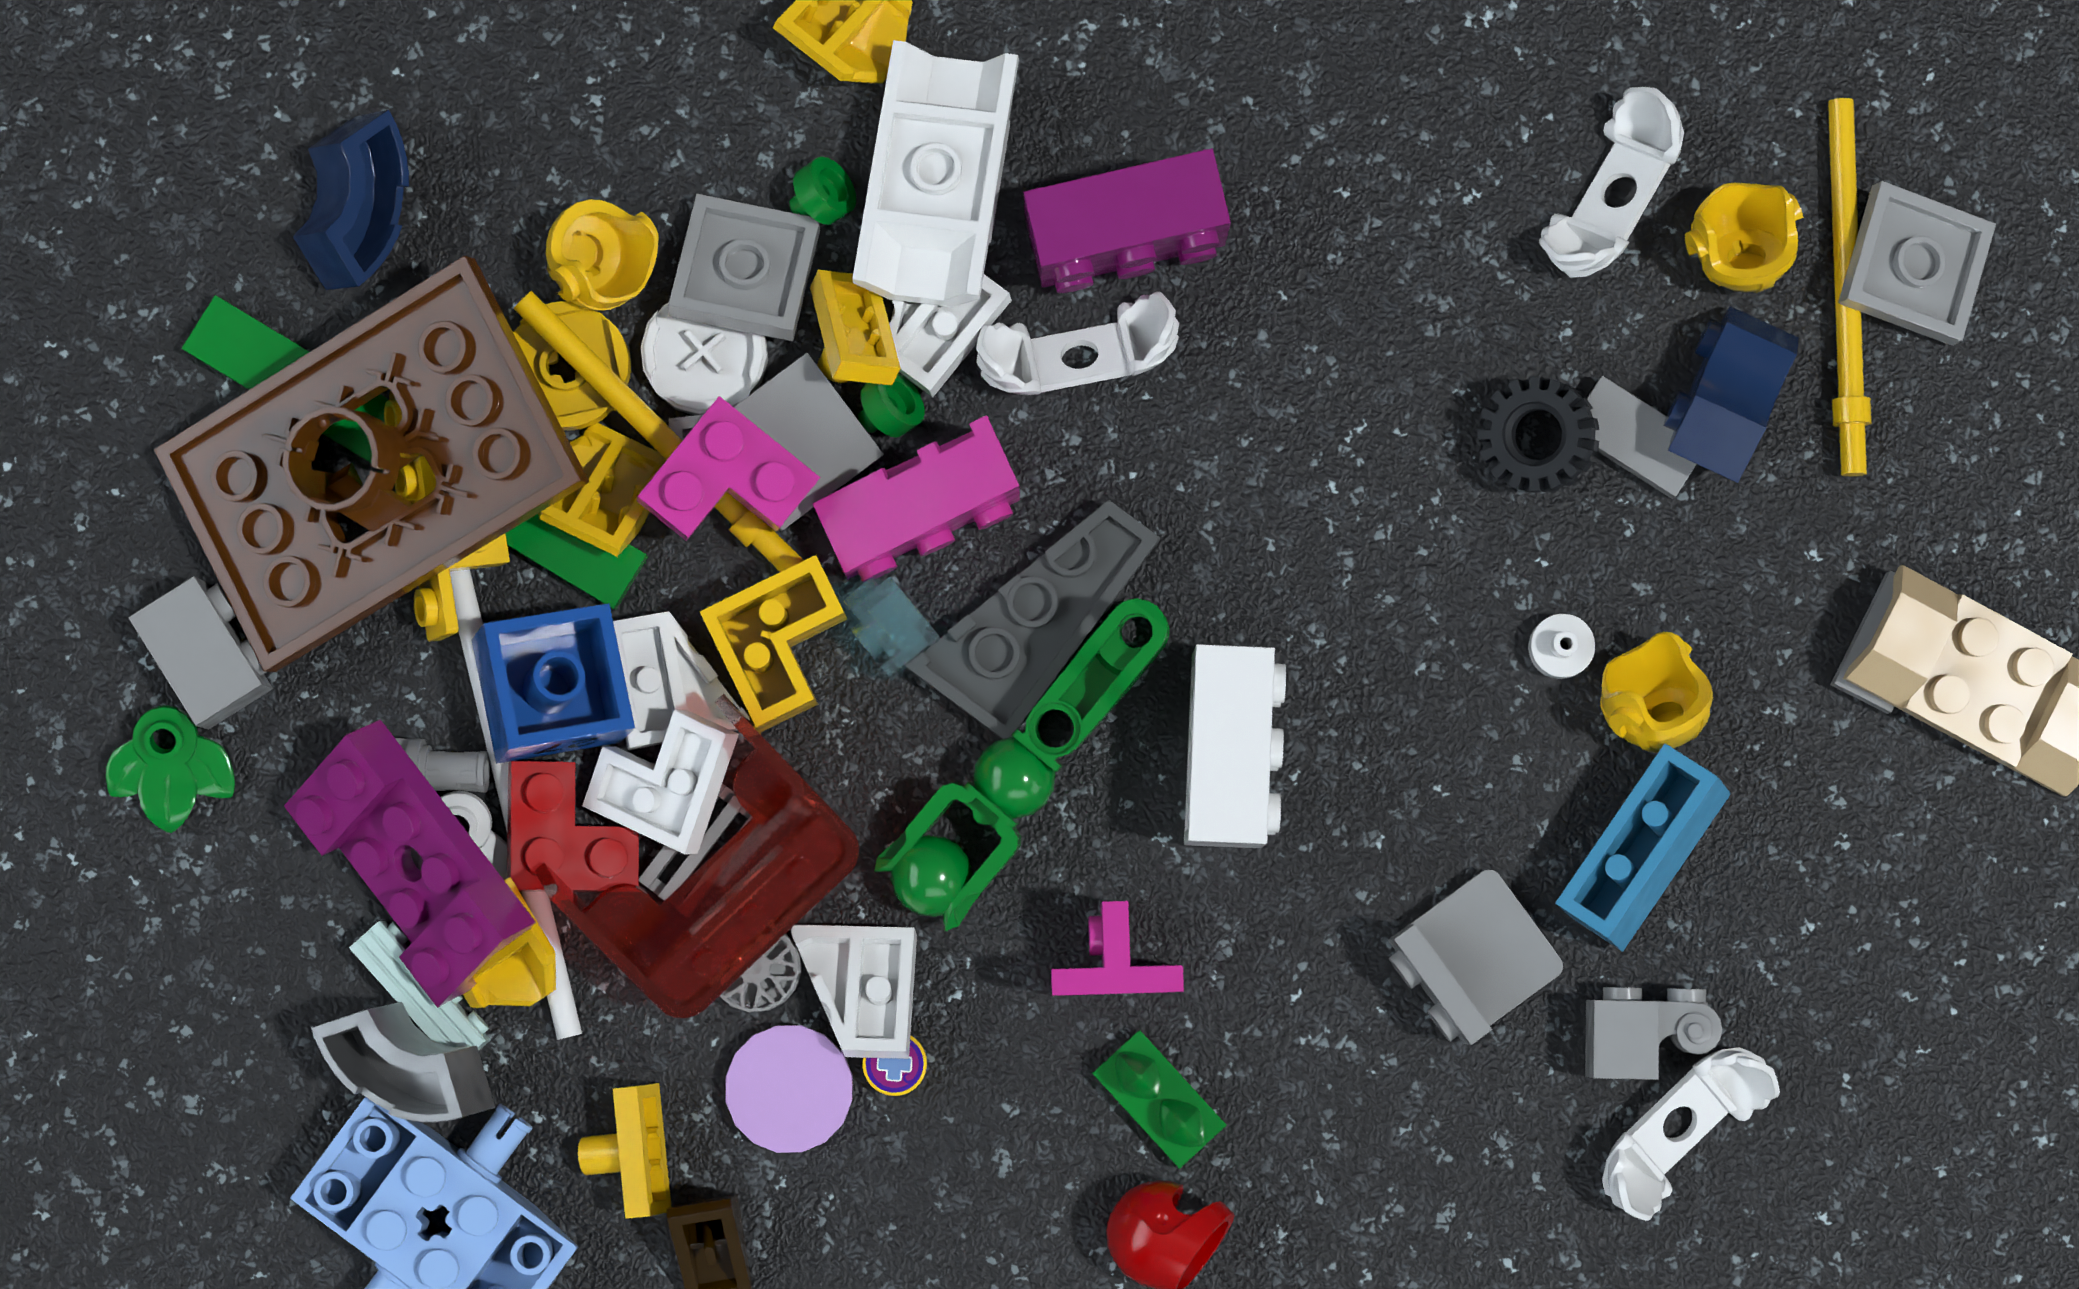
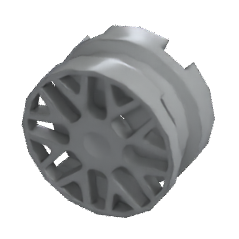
[709,922,802,1012]

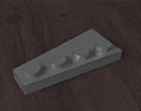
[905,500,1160,739]

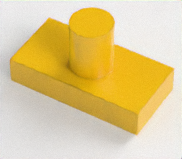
[810,270,901,385]
[578,1083,671,1219]

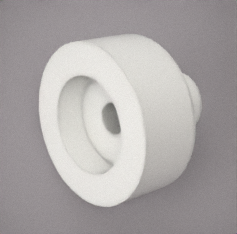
[1528,614,1595,679]

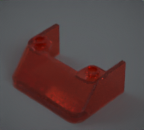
[535,694,859,1018]

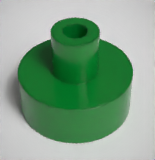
[789,157,856,225]
[858,372,925,437]

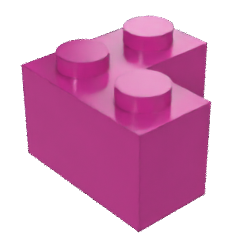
[636,396,821,541]

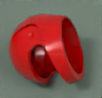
[1106,1180,1234,1289]

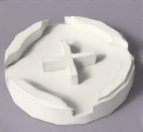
[641,302,768,415]

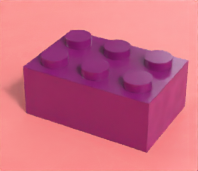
[1024,148,1231,293]

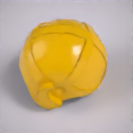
[1685,183,1803,293]
[546,199,659,310]
[1600,632,1713,753]

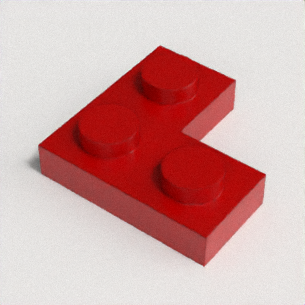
[507,761,639,892]

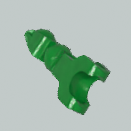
[874,599,1170,932]

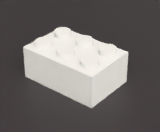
[1184,644,1286,848]

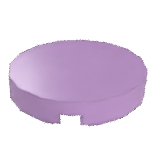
[726,1025,853,1153]

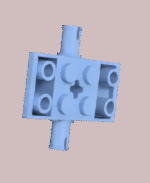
[290,1097,579,1289]

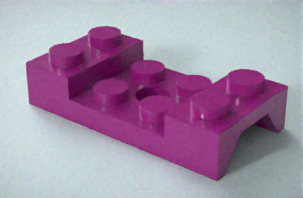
[284,719,536,1008]

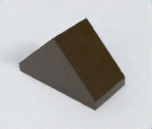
[666,1194,752,1289]

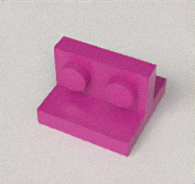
[1051,901,1184,996]

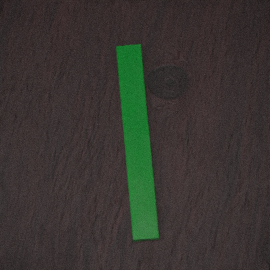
[182,295,648,611]

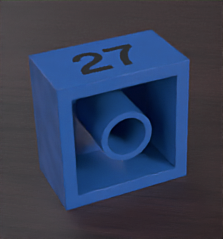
[471,603,635,764]

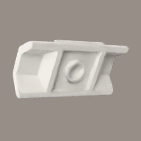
[852,40,1019,307]

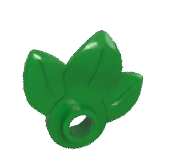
[106,705,235,833]

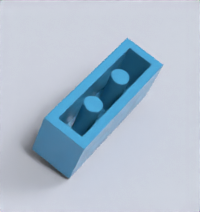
[1555,743,1731,952]

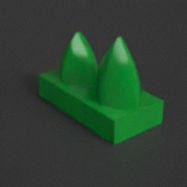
[1092,1030,1227,1169]

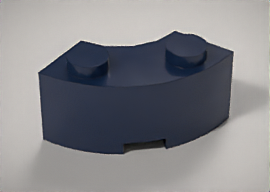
[293,110,409,290]
[1663,306,1799,483]

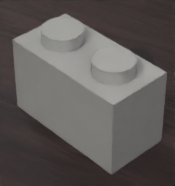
[128,576,273,730]

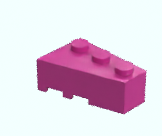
[812,415,1020,583]

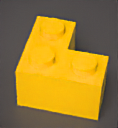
[700,555,847,732]

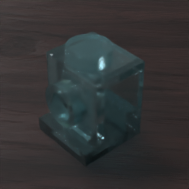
[844,577,940,681]

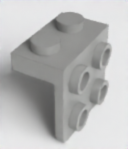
[1388,870,1563,1045]

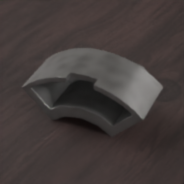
[311,1002,495,1122]

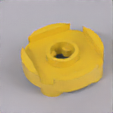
[513,301,631,430]

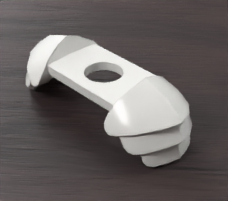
[1539,87,1684,278]
[976,291,1179,395]
[1602,1047,1780,1221]

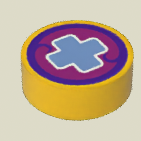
[862,1035,927,1096]

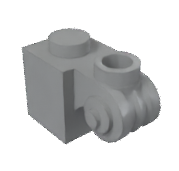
[1585,987,1722,1080]

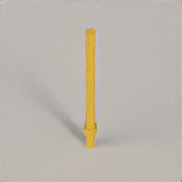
[1828,98,1872,476]
[513,291,804,572]

